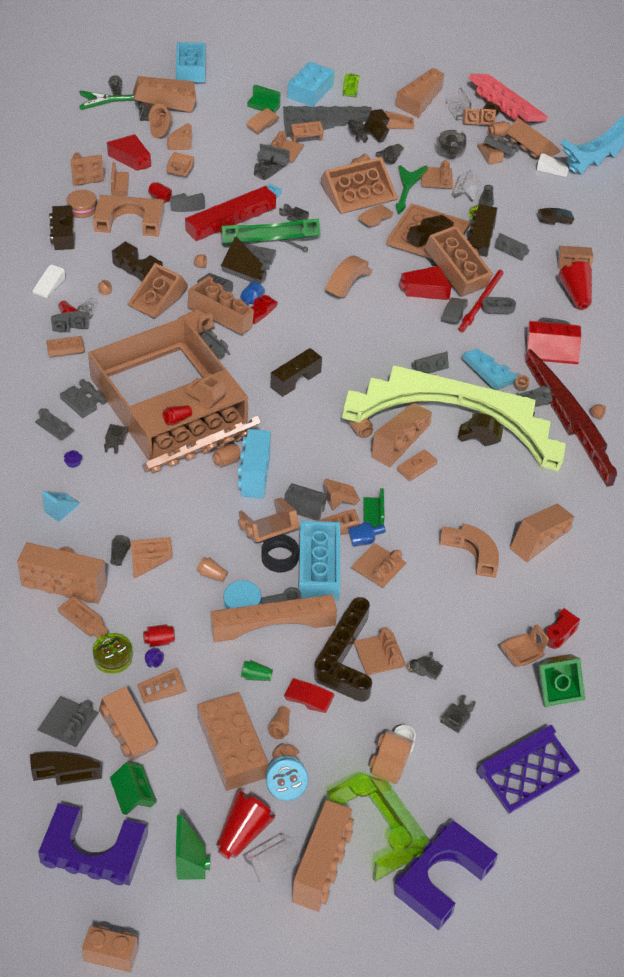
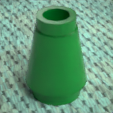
[241,660,273,681]

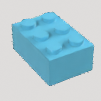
[176,42,206,83]
[288,62,335,107]
[238,429,271,499]

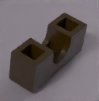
[49,205,75,250]
[112,241,163,281]
[270,348,322,397]

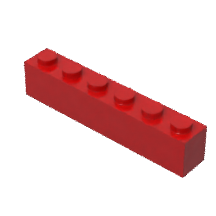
[185,186,276,241]

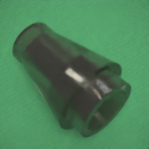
[108,75,123,95]
[479,185,494,206]
[110,535,131,566]

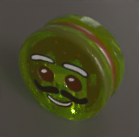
[92,633,133,674]

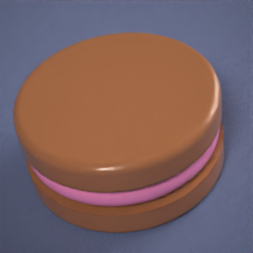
[66,190,97,218]

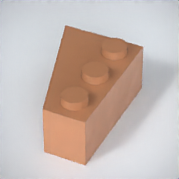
[510,503,575,562]
[98,686,157,761]

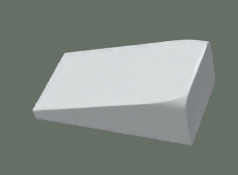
[537,153,569,177]
[32,264,66,298]

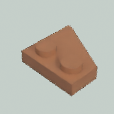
[130,537,172,578]

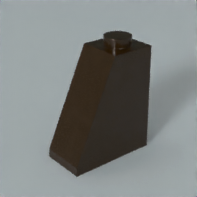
[221,237,267,284]

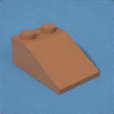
[127,263,188,319]

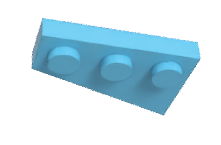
[462,349,521,390]

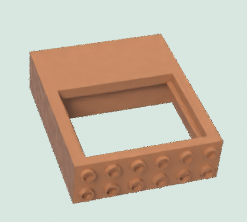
[88,317,248,460]

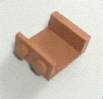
[238,497,299,542]

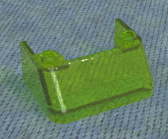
[326,775,429,882]

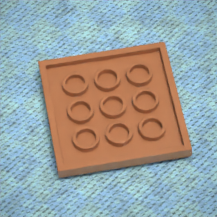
[386,203,470,259]

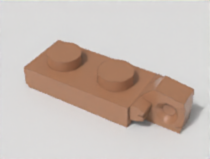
[58,596,109,642]

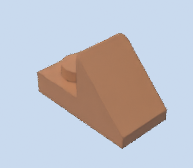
[167,123,192,150]
[324,479,360,511]

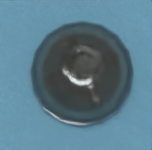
[437,130,467,159]

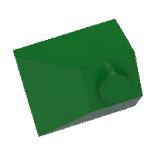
[539,654,585,707]
[176,814,210,880]

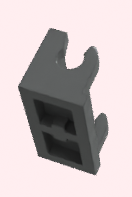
[284,483,328,521]

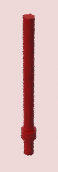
[459,270,504,332]

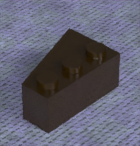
[467,204,498,257]

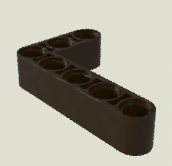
[314,597,372,702]

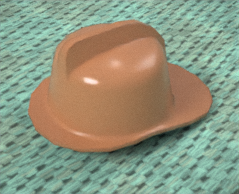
[149,103,172,138]

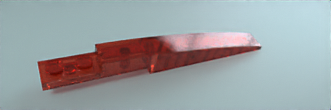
[525,349,617,487]

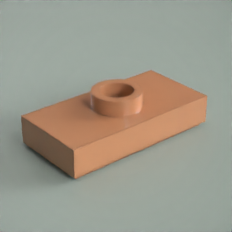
[46,336,84,357]
[397,449,437,481]

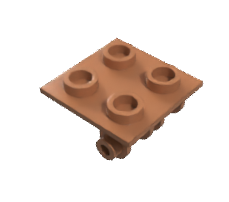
[270,131,304,162]
[70,152,104,186]
[422,160,453,188]
[351,543,407,588]
[354,627,406,675]

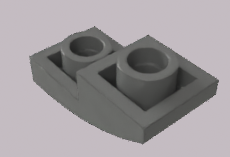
[170,193,205,212]
[442,297,468,323]
[51,311,90,333]

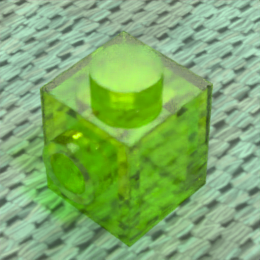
[342,74,360,98]

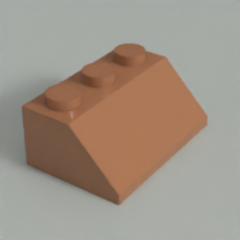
[507,118,561,159]

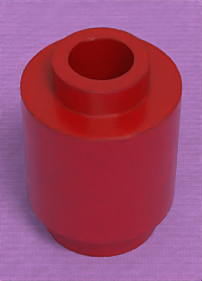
[148,182,172,203]
[143,624,175,647]

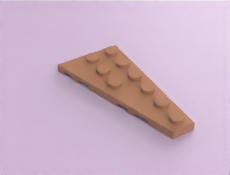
[142,416,261,473]

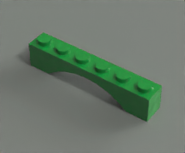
[220,219,321,245]

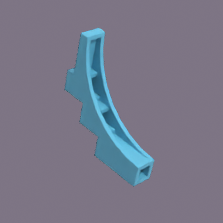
[560,115,624,175]

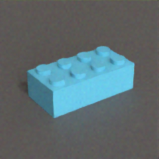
[299,521,341,600]

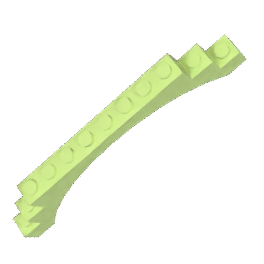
[342,365,566,471]

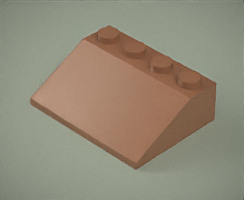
[321,157,398,214]

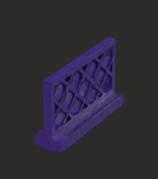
[476,724,580,814]

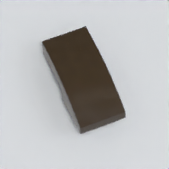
[538,208,574,224]

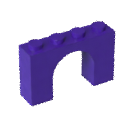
[38,803,148,886]
[394,820,498,930]

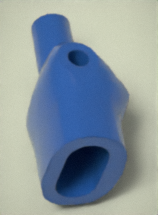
[240,282,265,305]
[348,522,386,547]

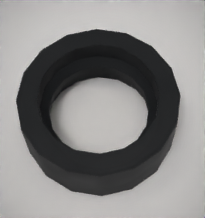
[261,534,299,573]

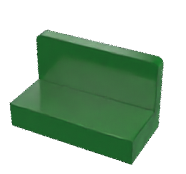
[247,85,281,113]
[363,488,385,527]
[110,762,156,815]

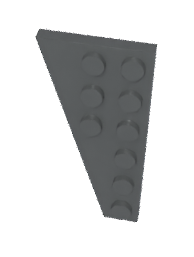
[283,106,372,137]

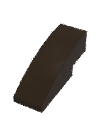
[406,215,454,246]
[30,753,102,785]

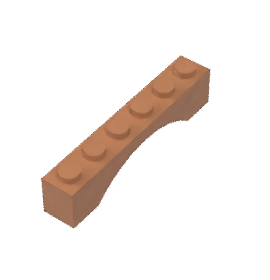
[210,594,337,642]

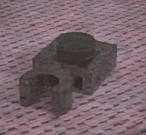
[347,119,368,143]
[279,204,309,221]
[104,424,129,454]
[440,695,476,733]

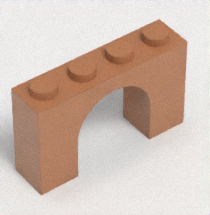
[93,195,164,237]

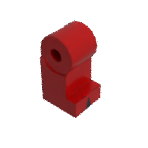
[546,608,580,649]

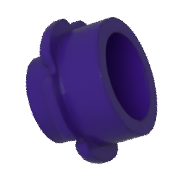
[64,450,82,468]
[145,648,164,668]

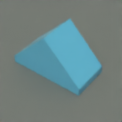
[42,491,80,522]

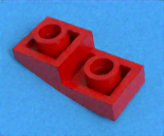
[250,295,278,324]
[284,678,335,713]

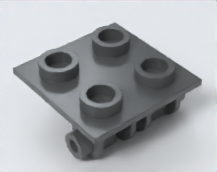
[37,696,98,747]

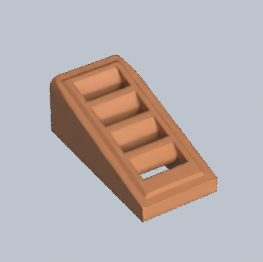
[385,111,414,129]
[477,143,504,164]
[317,509,360,535]
[137,667,187,704]

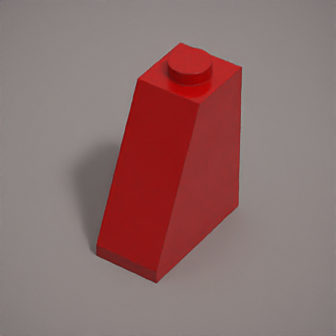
[107,134,151,171]
[399,266,452,300]

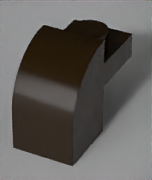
[364,109,390,142]
[458,413,503,446]

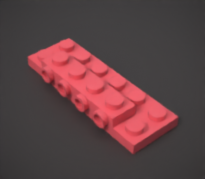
[469,73,548,123]

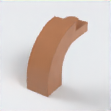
[325,255,373,298]
[440,524,499,578]

